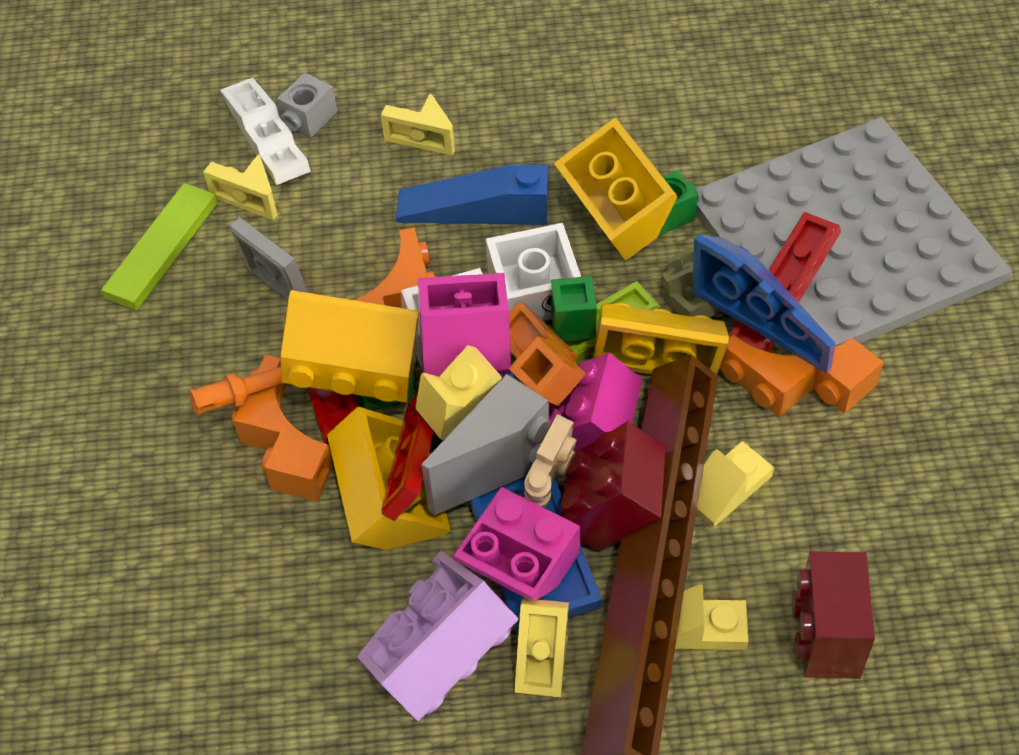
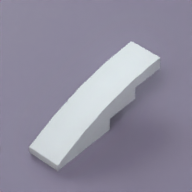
[220,78,311,185]

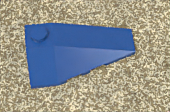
[396,163,550,225]
[692,234,835,374]

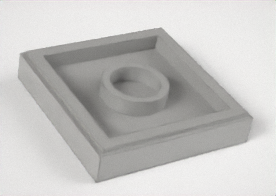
[230,217,308,300]

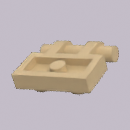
[524,414,577,508]

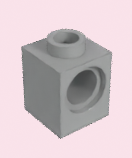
[277,73,337,138]

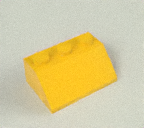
[554,117,677,261]
[281,290,419,403]
[593,303,729,375]
[327,407,451,550]

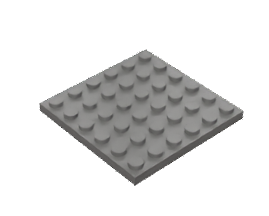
[696,117,1013,347]

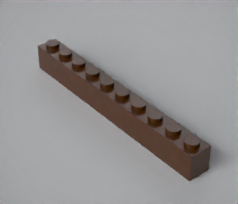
[581,354,718,755]

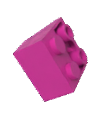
[418,273,511,376]
[549,352,643,452]
[453,487,580,602]

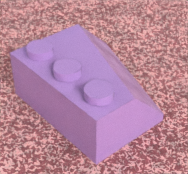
[357,550,519,721]

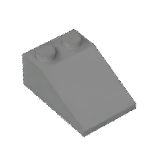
[421,374,550,515]

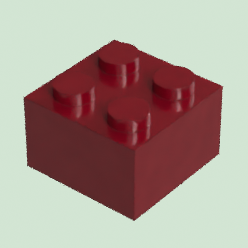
[561,421,666,551]
[792,551,875,679]

